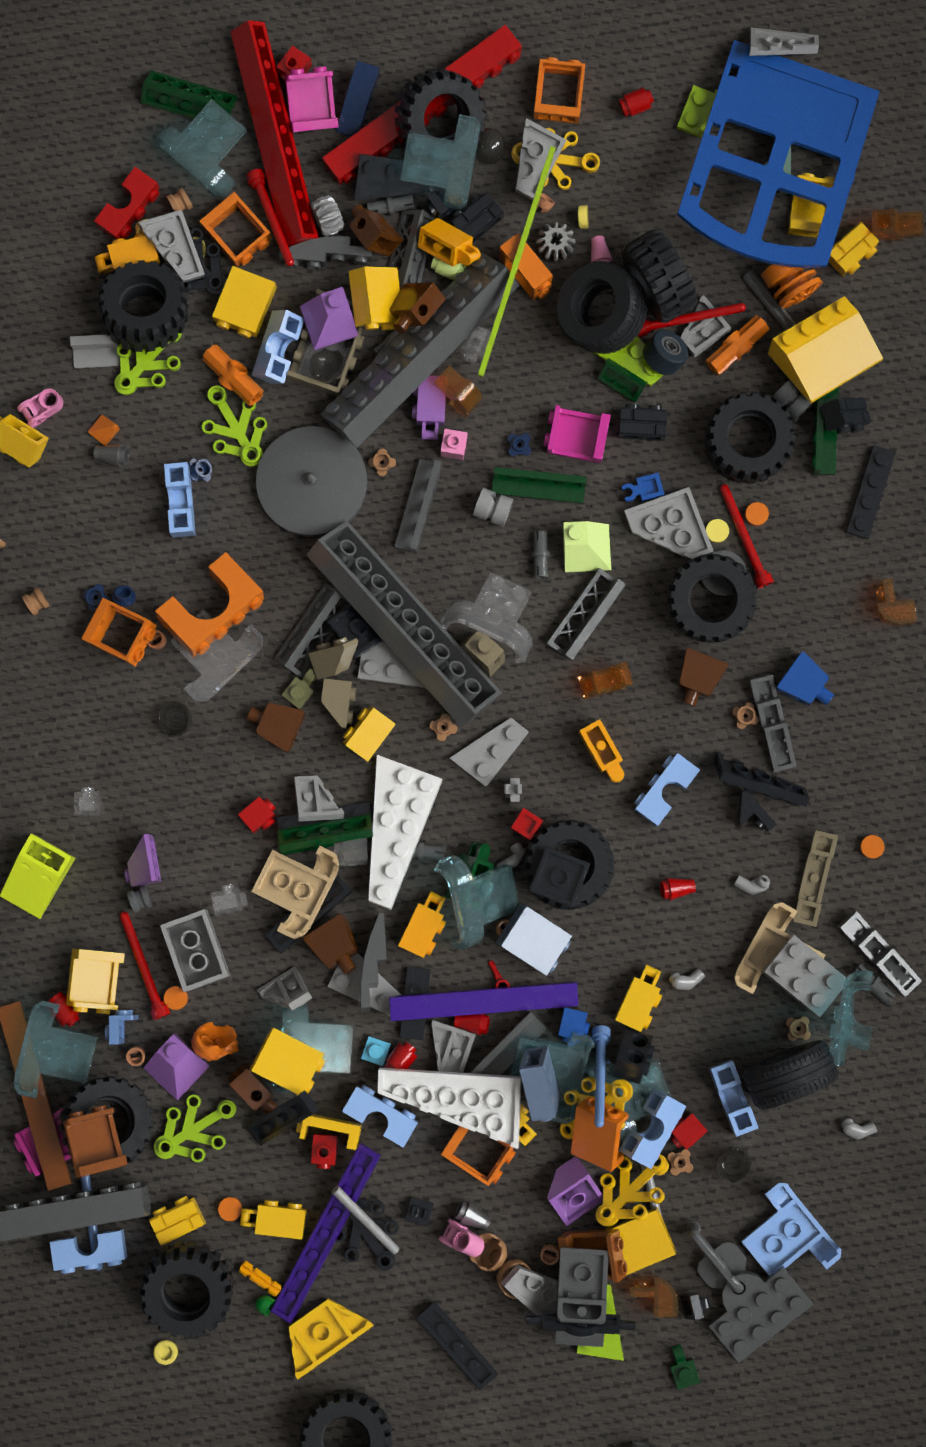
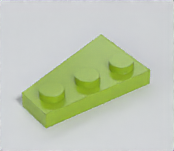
[589,336,664,387]
[577,1284,624,1361]

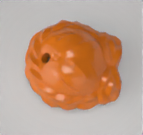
[191,1022,239,1061]

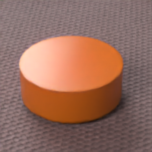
[745,502,769,526]
[860,835,885,859]
[164,986,188,1010]
[218,1197,242,1221]

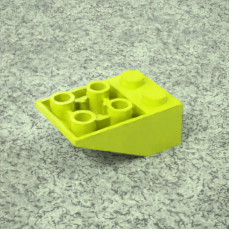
[0,834,75,919]

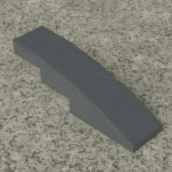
[749,673,797,772]
[837,910,922,997]
[360,913,387,1012]

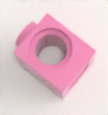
[441,429,468,460]

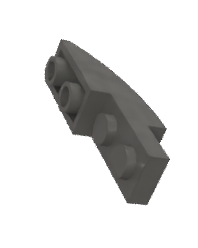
[279,236,373,270]

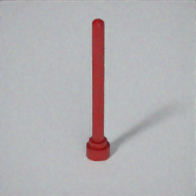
[246,169,294,266]
[638,303,746,337]
[720,484,774,589]
[119,911,171,1020]

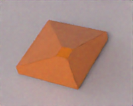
[88,415,120,446]

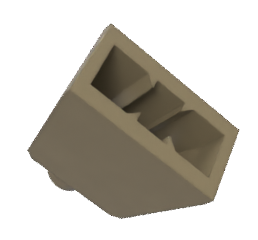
[460,629,505,678]

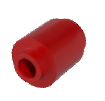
[618,87,654,117]
[46,992,81,1028]
[384,1041,418,1069]

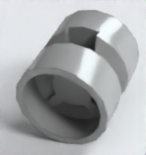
[473,488,514,527]

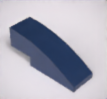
[336,60,380,137]

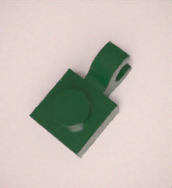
[670,1344,700,1390]

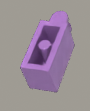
[412,376,447,440]

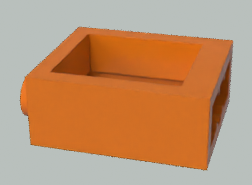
[534,57,585,124]
[199,192,272,267]
[499,233,553,301]
[81,598,157,667]
[441,1126,516,1186]

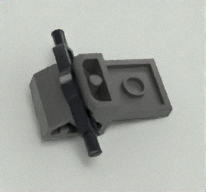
[526,1247,635,1347]

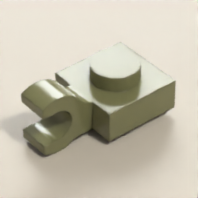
[282,668,317,710]

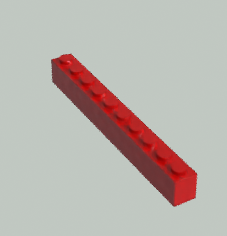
[231,20,318,247]
[322,24,522,185]

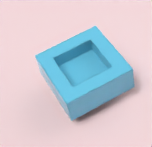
[361,1036,391,1066]

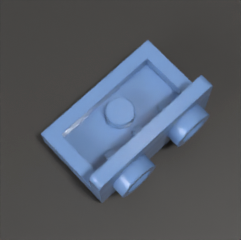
[105,1010,139,1044]

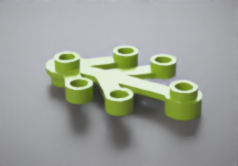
[115,333,182,395]
[202,385,267,467]
[154,1094,237,1162]

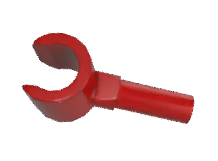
[488,960,510,988]

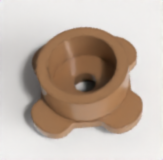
[368,449,396,476]
[732,703,759,729]
[430,714,457,741]
[786,1016,811,1041]
[667,1149,693,1176]

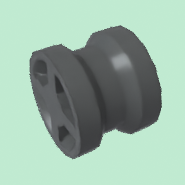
[127,885,153,913]

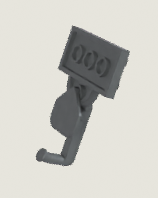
[687,1221,814,1363]

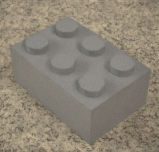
[160,909,231,992]
[761,935,850,1017]

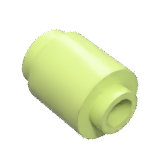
[431,257,466,281]

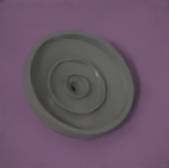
[256,426,367,538]

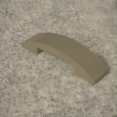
[793,830,838,927]

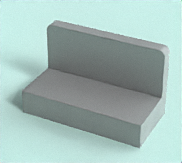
[70,335,120,368]

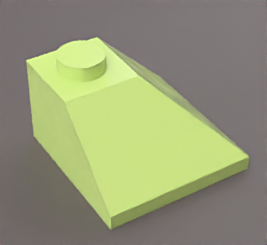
[563,521,611,572]

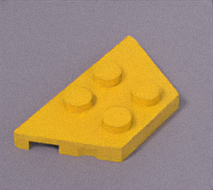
[289,1298,373,1380]

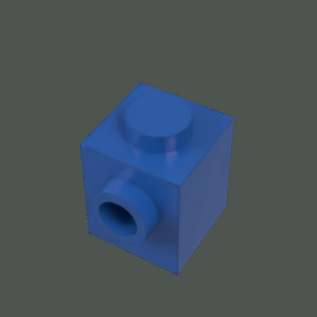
[558,1007,590,1044]

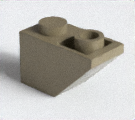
[308,637,358,680]
[321,678,356,730]

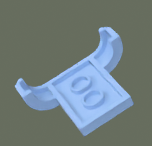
[741,1182,841,1276]

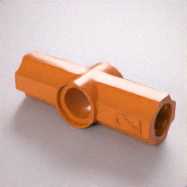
[705,315,770,376]
[203,345,264,406]

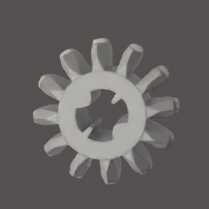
[311,195,344,237]
[536,222,575,262]

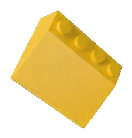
[768,296,883,403]

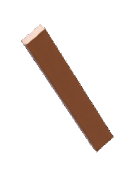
[0,1001,72,1191]

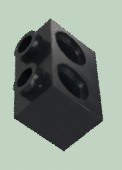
[612,1028,655,1084]

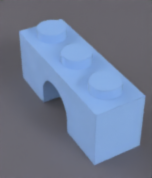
[252,310,304,384]
[164,462,196,538]
[634,753,700,827]
[708,1060,758,1137]
[342,1084,418,1148]
[619,1088,686,1169]
[50,1229,127,1274]

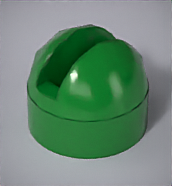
[255,1295,276,1317]

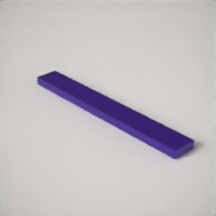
[389,981,578,1021]
[270,1143,381,1323]

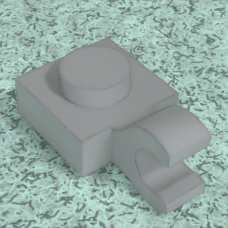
[504,778,522,803]

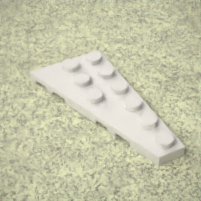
[369,755,443,910]
[378,1068,521,1149]

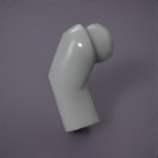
[497,842,526,874]
[734,875,770,895]
[669,968,705,990]
[841,1118,877,1140]

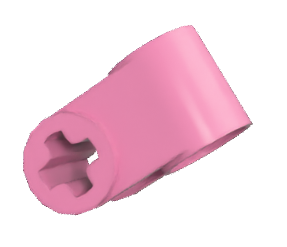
[17,389,63,428]
[438,1218,484,1257]

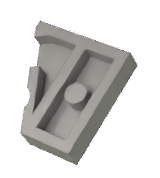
[680,295,731,358]
[294,775,344,821]
[257,966,312,1010]
[432,1020,476,1073]

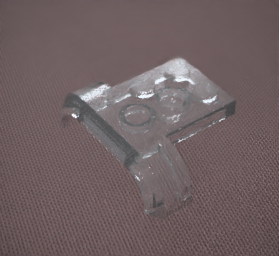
[441,572,533,663]
[170,609,264,702]

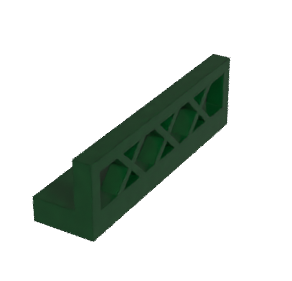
[141,70,238,129]
[812,387,839,476]
[492,467,587,504]
[277,814,373,855]

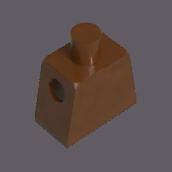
[350,205,404,256]
[390,282,446,333]
[678,648,729,707]
[247,703,306,754]
[303,914,359,975]
[228,1062,278,1114]

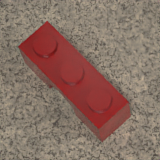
[94,167,160,240]

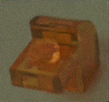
[872,208,924,240]
[433,366,483,418]
[874,578,917,626]
[578,662,633,700]
[629,1275,678,1317]

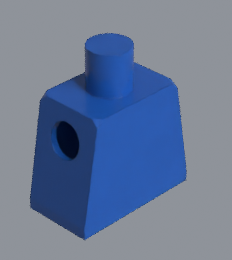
[776,651,834,706]

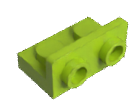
[677,85,717,138]

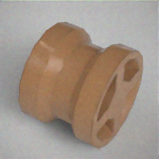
[166,187,193,212]
[22,587,50,616]

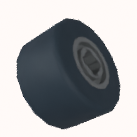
[643,330,688,375]

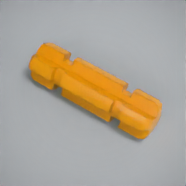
[239,1261,282,1296]

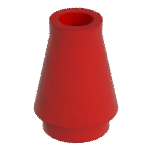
[660,878,696,901]
[454,1014,490,1036]

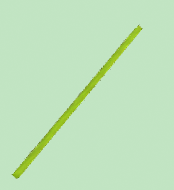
[478,146,556,378]

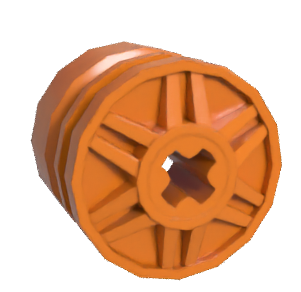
[761,264,823,309]

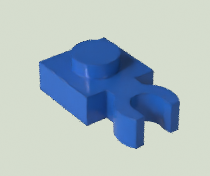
[621,473,665,503]

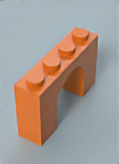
[155,552,264,658]

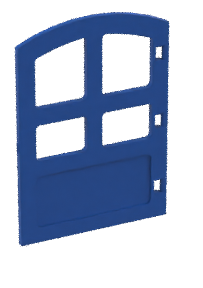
[677,40,880,268]

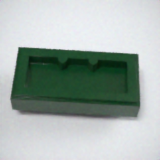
[597,358,648,403]

